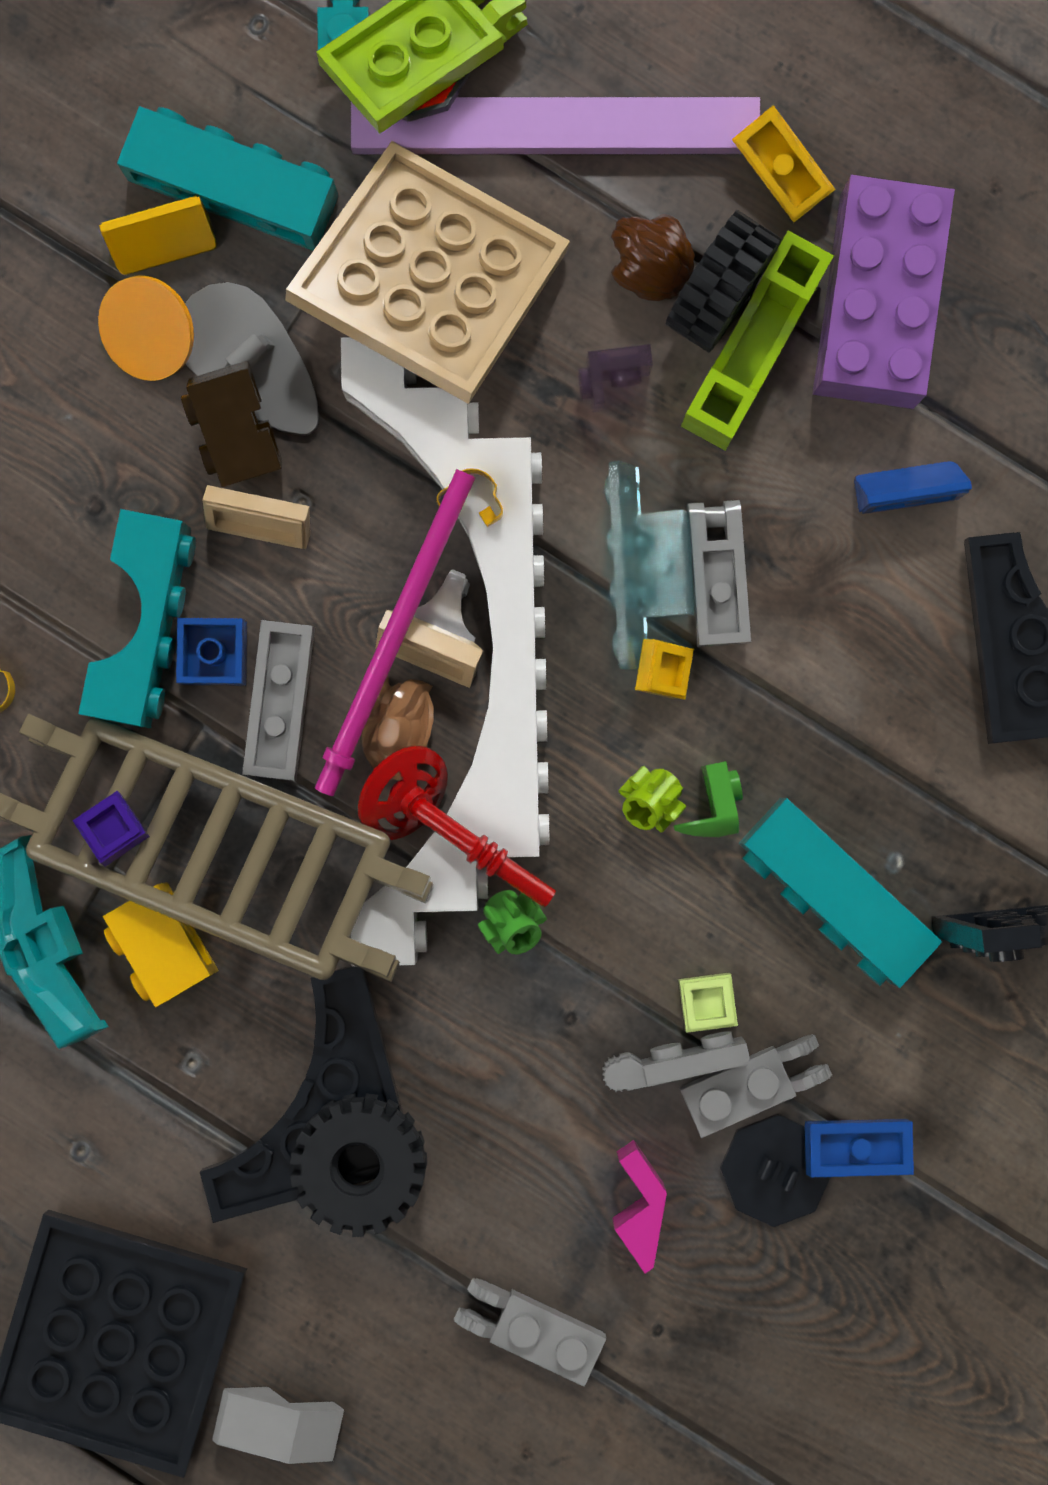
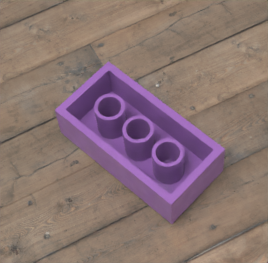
[812,175,955,409]

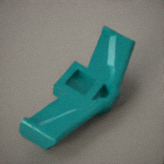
[0,835,109,1049]

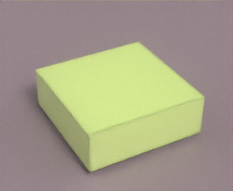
[678,973,738,1033]

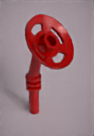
[358,746,556,908]

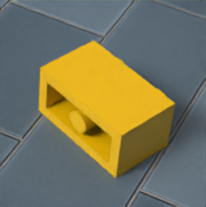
[102,882,219,1008]

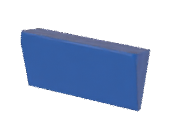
[854,461,972,514]

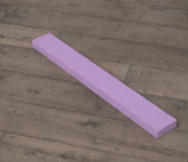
[351,97,760,154]

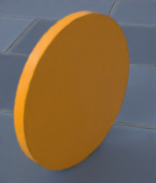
[98,275,194,381]

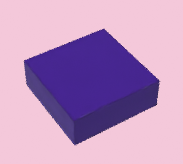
[73,791,150,867]

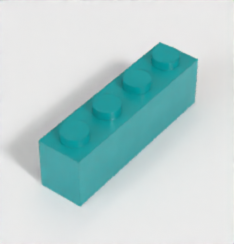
[117,106,339,251]
[738,798,942,988]

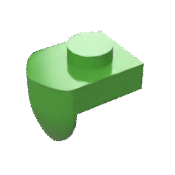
[673,761,743,837]

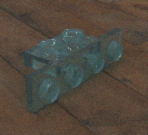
[604,460,694,671]

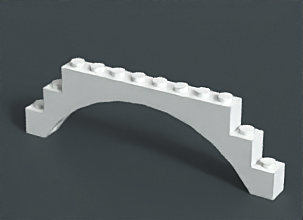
[341,337,549,966]

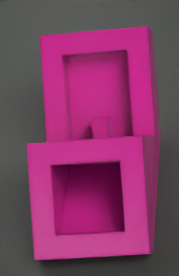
[612,1140,667,1273]

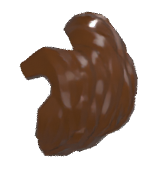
[611,214,695,301]

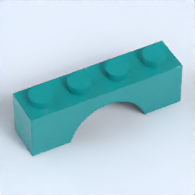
[78,509,196,728]

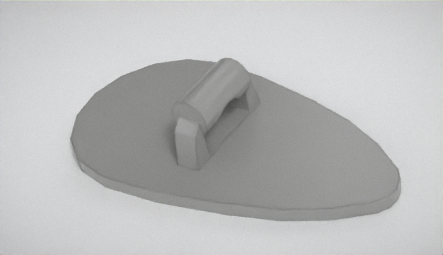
[185,282,319,436]

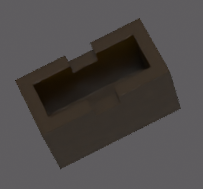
[181,360,282,487]

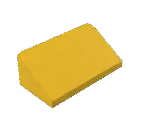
[732,105,836,223]
[99,196,217,275]

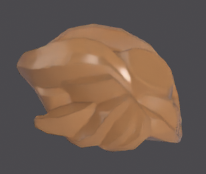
[361,677,434,780]

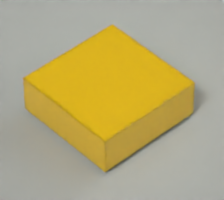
[635,639,694,700]

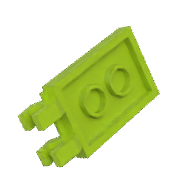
[316,0,528,134]

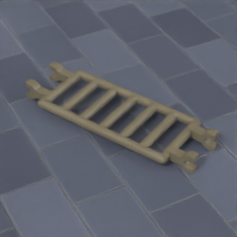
[0,714,434,982]

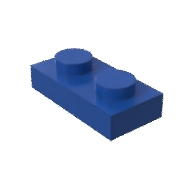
[805,1119,914,1177]

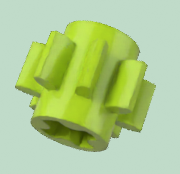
[618,766,686,833]

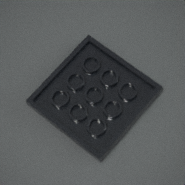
[0,1210,247,1478]

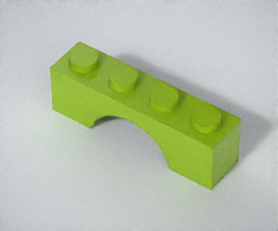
[681,230,834,451]

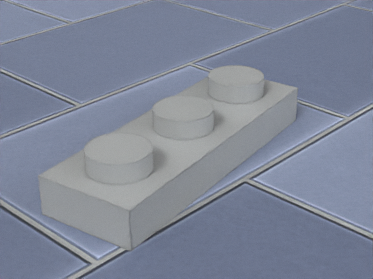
[242,620,315,781]

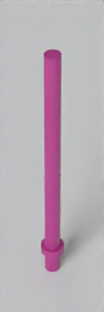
[314,469,476,796]

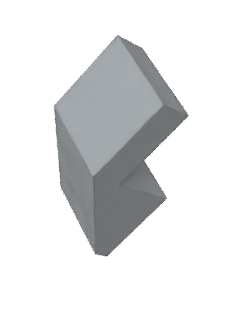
[212,1387,344,1464]

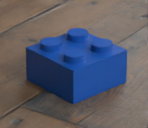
[176,618,247,686]

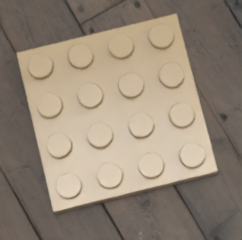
[285,141,570,404]

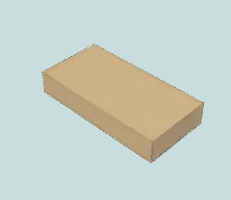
[202,485,310,549]

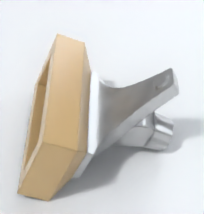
[375,569,483,688]

